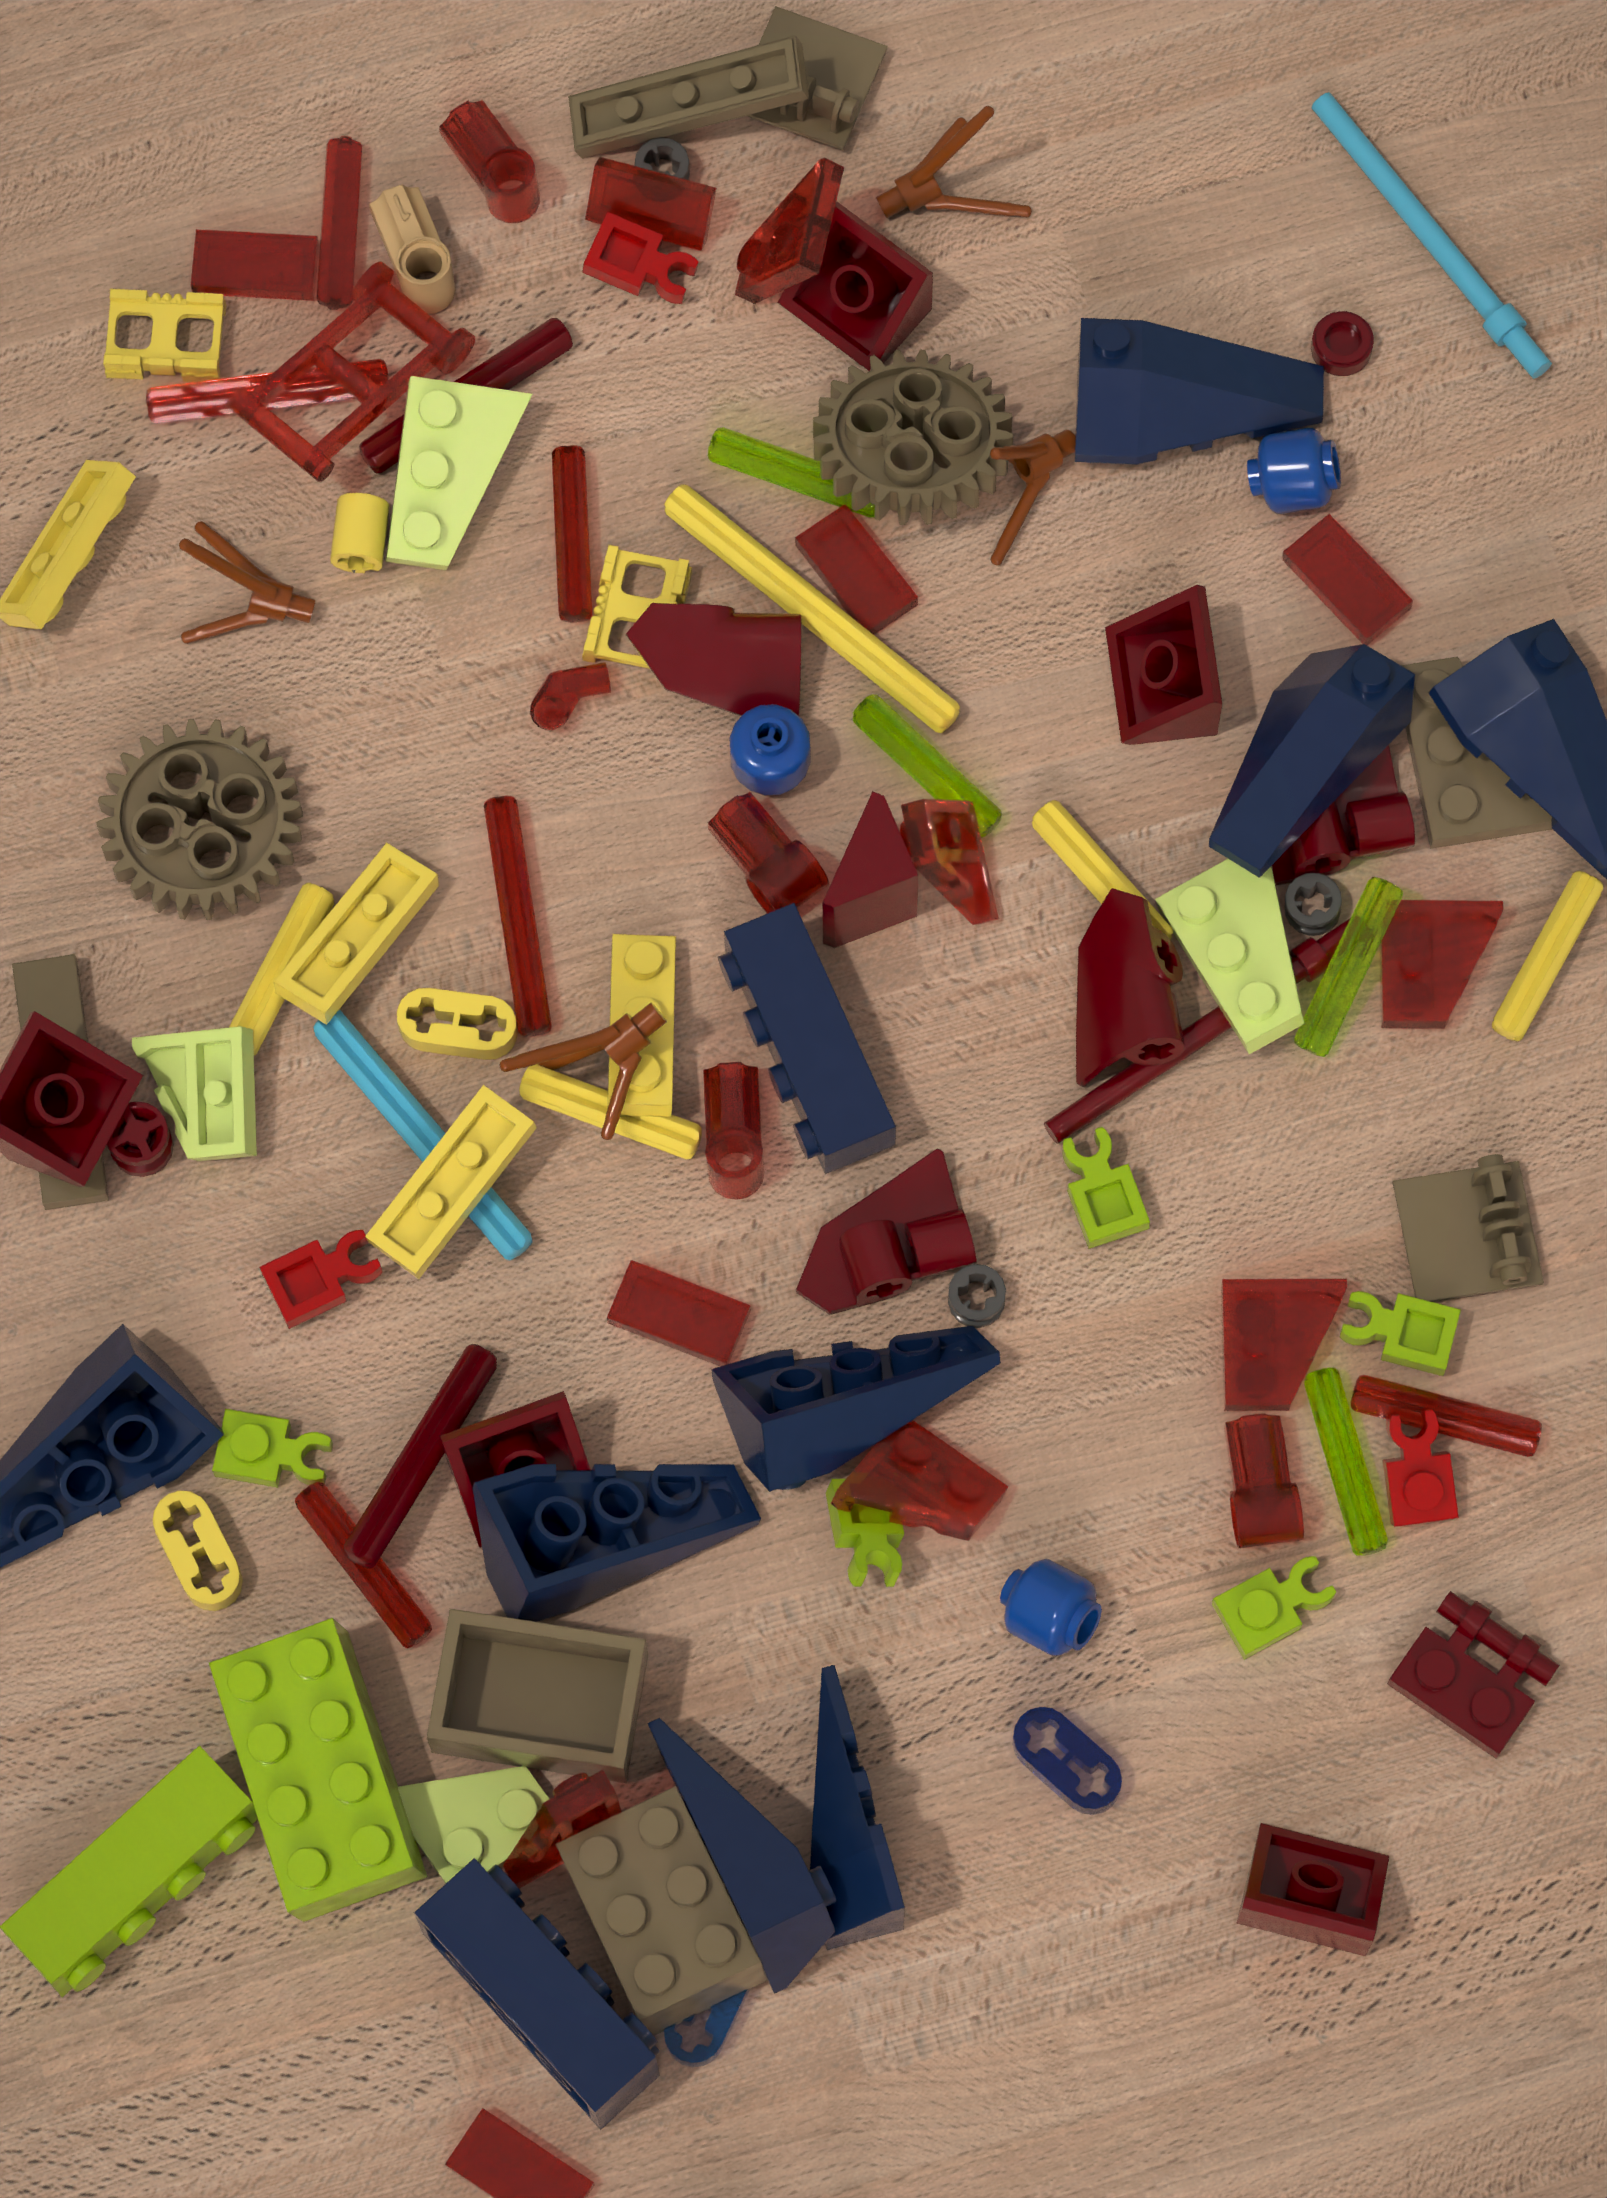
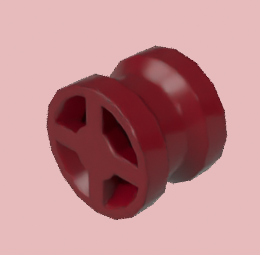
[107,1101,174,1177]

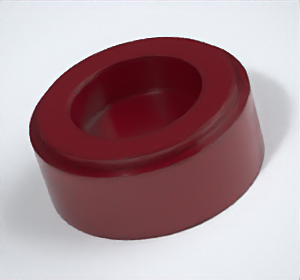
[1311,311,1374,376]

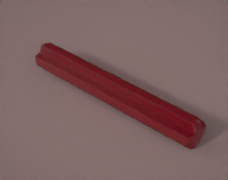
[359,318,573,473]
[344,1344,497,1569]

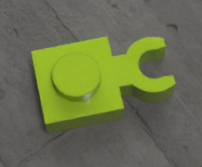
[1062,1127,1150,1249]
[1339,1291,1461,1376]
[212,1409,333,1488]
[826,1478,904,1587]
[1212,1556,1336,1660]

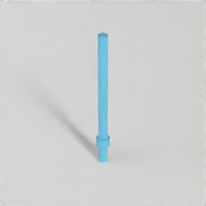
[1311,92,1552,379]

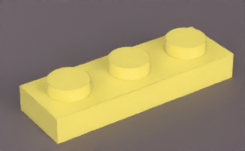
[0,460,136,630]
[273,843,439,1025]
[607,934,676,1117]
[365,1085,537,1279]

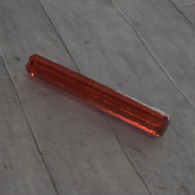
[146,359,390,424]
[484,795,552,1037]

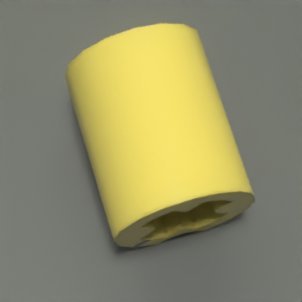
[330,493,389,573]

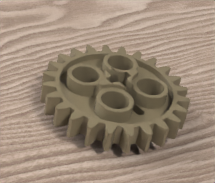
[813,349,1013,525]
[97,719,303,920]

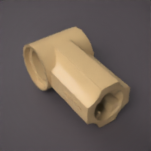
[369,184,456,315]

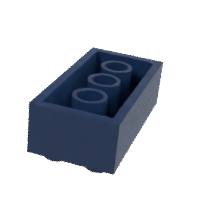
[414,1858,660,2130]

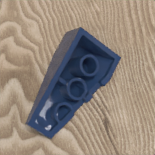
[1075,318,1324,465]
[1428,619,1607,879]
[1209,644,1415,878]
[0,1324,224,1568]
[711,1326,1001,1492]
[473,1464,761,1622]
[810,1665,905,1950]
[648,1718,837,1994]

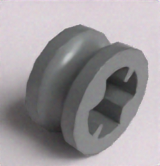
[635,137,690,200]
[1284,873,1342,936]
[948,1264,1006,1328]

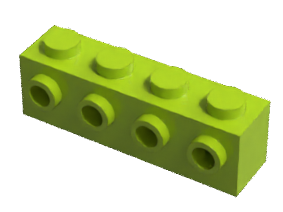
[0,1745,258,1998]

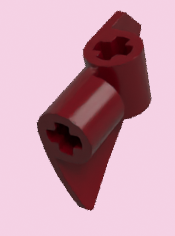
[626,603,801,716]
[1272,745,1415,886]
[1076,888,1185,1087]
[796,1149,977,1315]

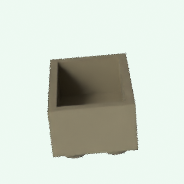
[427,1609,648,1783]
[555,1786,768,2036]

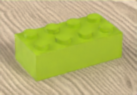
[209,1618,427,1922]

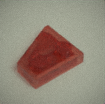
[735,157,844,304]
[900,799,999,925]
[1379,900,1503,1029]
[1221,1279,1347,1411]
[831,1420,1009,1541]
[503,1769,622,1889]

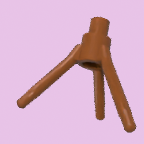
[876,106,1032,218]
[990,430,1075,566]
[179,521,316,644]
[499,1002,667,1140]

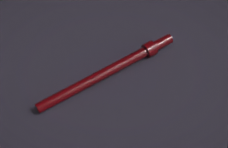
[1044,915,1369,1144]

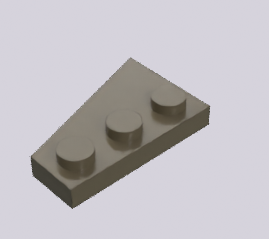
[1401,656,1552,849]

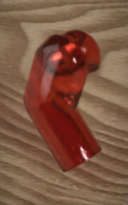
[530,662,611,730]

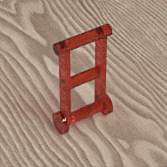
[226,261,475,482]

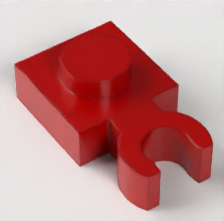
[582,211,698,304]
[259,1230,383,1329]
[1383,1407,1459,1527]

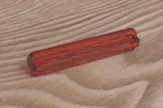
[316,136,362,310]
[552,445,592,623]
[1350,1375,1542,1457]
[295,1481,432,1648]

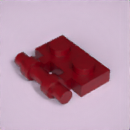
[1387,1591,1560,1759]

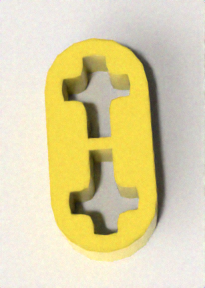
[397,988,518,1060]
[152,1491,243,1611]

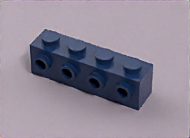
[718,903,896,1174]

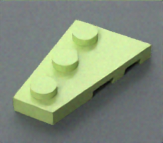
[385,376,533,570]
[1155,859,1305,1054]

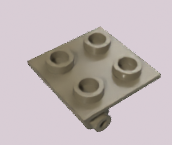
[747,6,888,151]
[1392,1154,1544,1302]

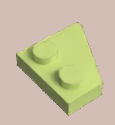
[132,1026,257,1161]
[398,1766,565,1884]

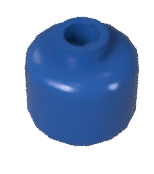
[1247,428,1341,514]
[729,704,811,796]
[1000,1559,1102,1656]

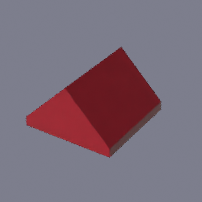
[777,202,933,371]
[1105,585,1222,745]
[822,791,919,948]
[0,1011,144,1187]
[440,1391,591,1548]
[1236,1823,1389,1957]

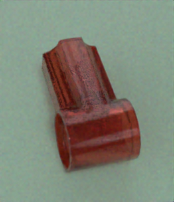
[439,100,540,223]
[708,792,829,914]
[703,1062,765,1200]
[1224,1413,1304,1549]

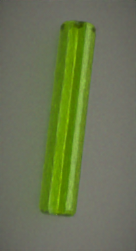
[708,427,875,518]
[853,694,1002,839]
[1294,877,1403,1057]
[1304,1367,1388,1556]

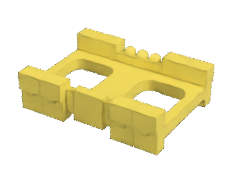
[103,289,226,383]
[582,545,692,669]

